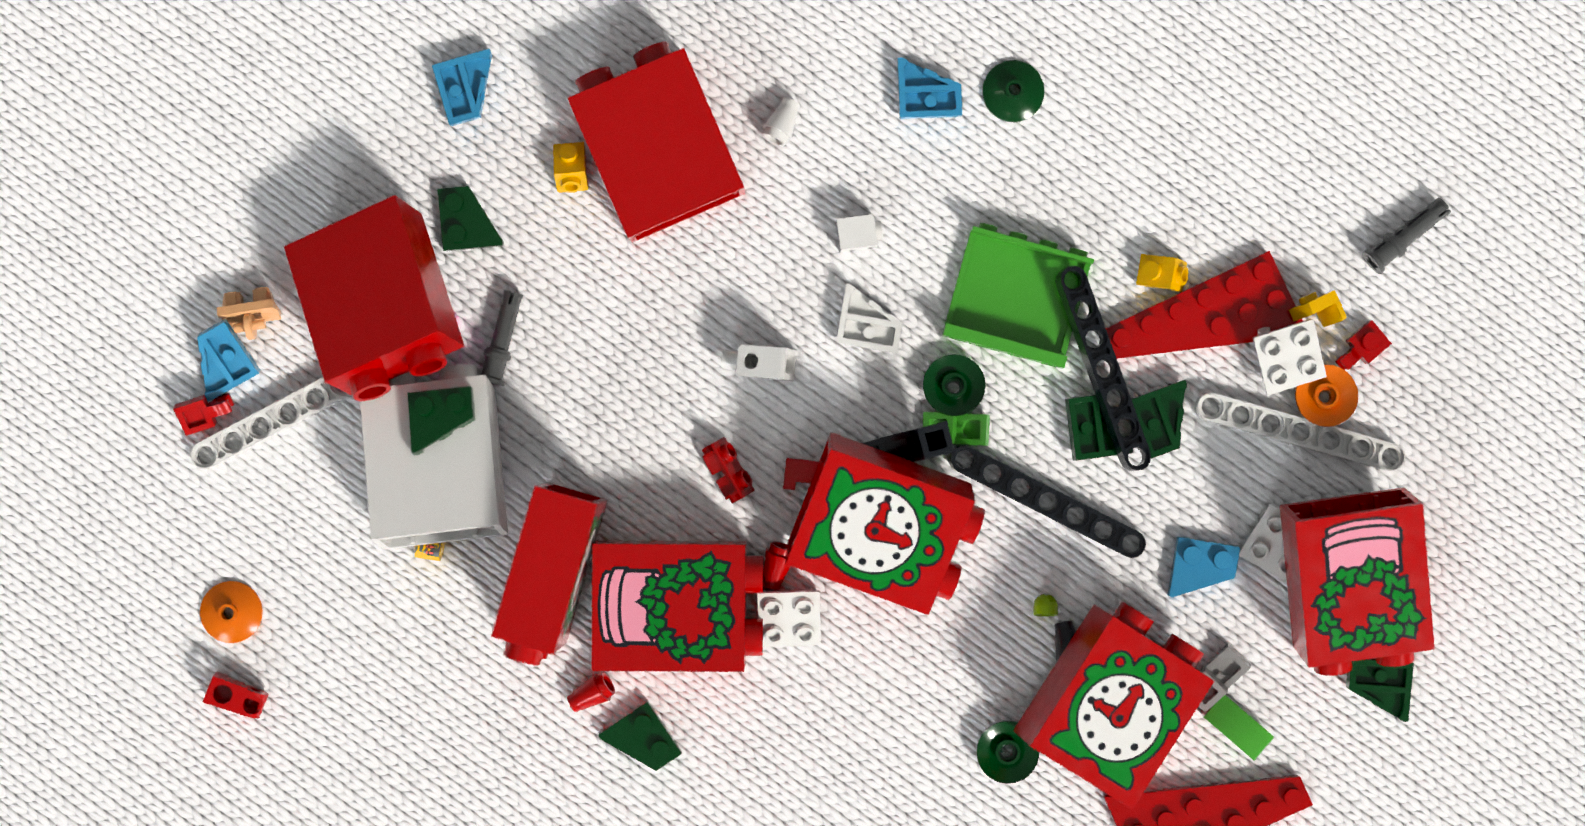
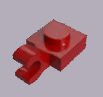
[1335,320,1392,370]
[173,393,234,436]

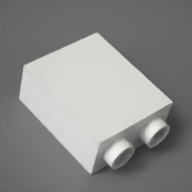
[360,364,508,549]

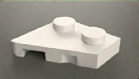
[836,283,903,354]

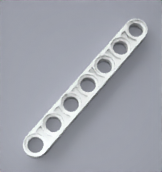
[190,377,352,469]
[1195,393,1406,471]

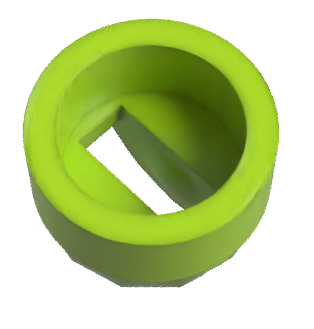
[1033,594,1058,617]

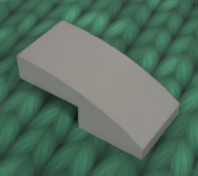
[1199,643,1251,712]

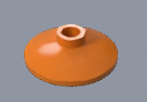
[1295,365,1358,427]
[200,581,263,643]

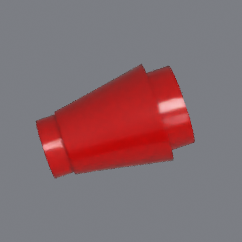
[763,541,791,590]
[567,672,616,712]

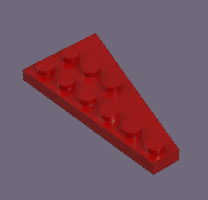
[1106,251,1303,359]
[1103,775,1313,826]

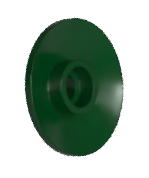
[982,60,1045,123]
[923,354,986,416]
[976,721,1039,784]

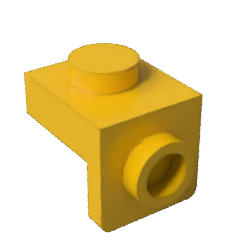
[553,142,588,193]
[1136,254,1189,292]
[1289,290,1347,327]

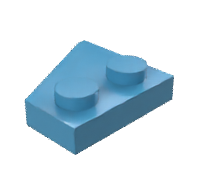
[432,48,492,127]
[897,57,962,119]
[197,319,260,402]
[1167,537,1240,597]

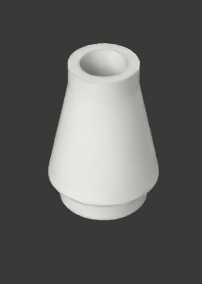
[762,97,800,146]

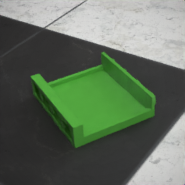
[941,223,1094,369]

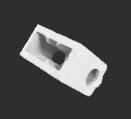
[721,344,797,381]

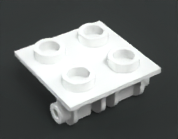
[1253,318,1327,396]
[1239,504,1287,582]
[757,588,821,647]

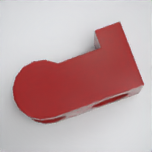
[783,458,819,490]
[203,671,269,719]

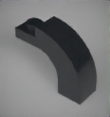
[862,421,955,462]

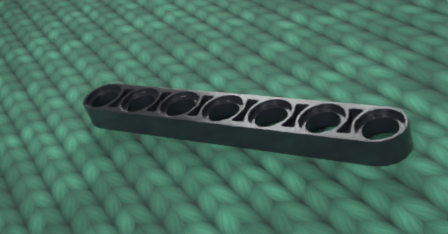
[1055,266,1151,471]
[950,445,1146,558]

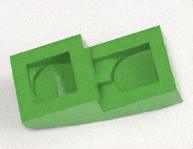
[923,412,990,446]
[1204,695,1275,761]

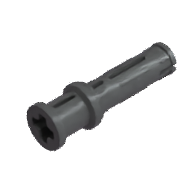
[1362,198,1451,274]
[477,290,523,386]

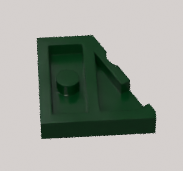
[1065,395,1134,461]

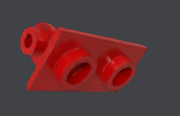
[701,437,755,503]

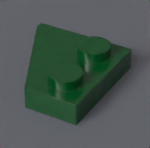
[437,186,504,252]
[1131,380,1187,459]
[407,386,475,455]
[1346,658,1414,722]
[598,701,682,771]

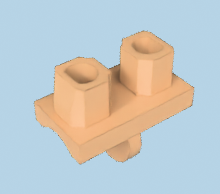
[217,287,281,340]

